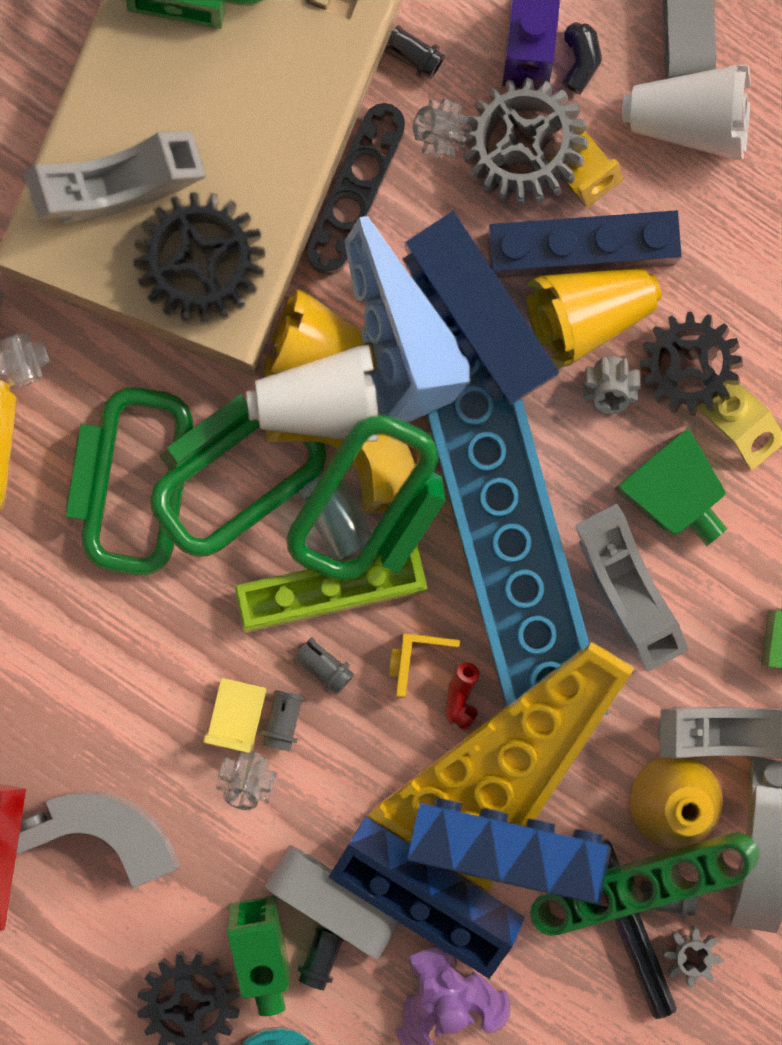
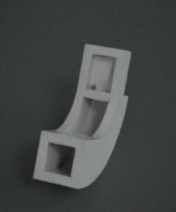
[23,131,206,224]
[575,504,689,672]
[658,706,782,758]
[730,757,782,933]
[16,790,181,888]

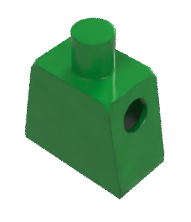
[615,428,728,546]
[227,895,290,1016]

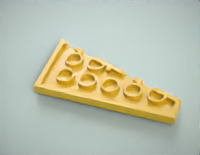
[368,642,633,890]

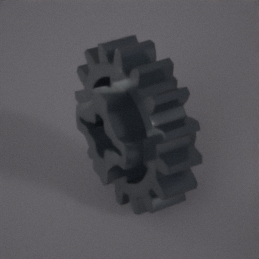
[640,312,743,416]
[138,951,240,1045]

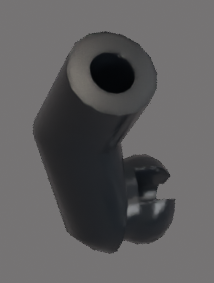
[562,22,602,95]

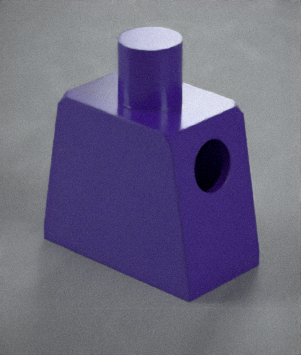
[502,0,560,90]

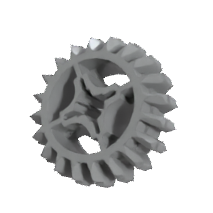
[462,77,589,206]

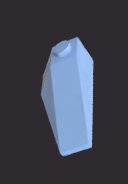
[344,216,470,423]

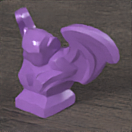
[396,946,510,1045]

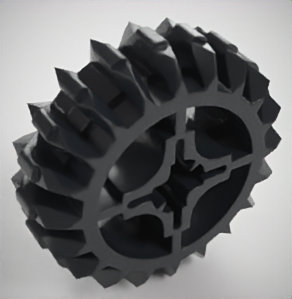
[133,192,266,325]

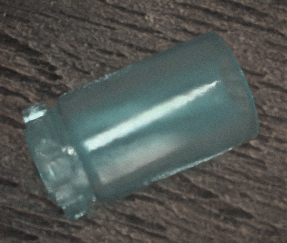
[297,477,371,561]

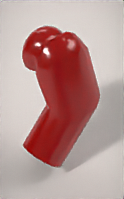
[445,662,480,730]

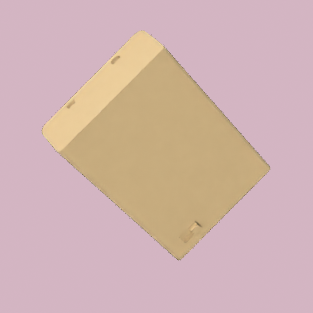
[0,0,402,376]

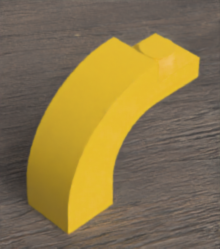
[265,411,415,513]

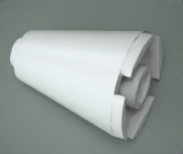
[622,64,751,160]
[247,345,378,442]

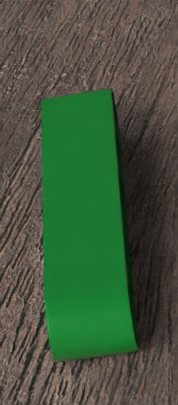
[530,833,759,936]

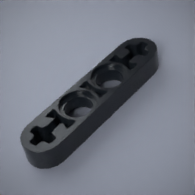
[307,103,405,275]

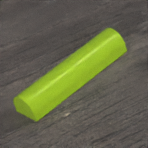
[234,545,428,633]

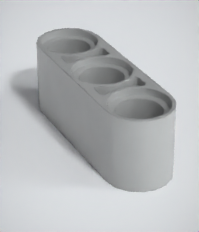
[662,0,716,79]
[264,845,401,959]

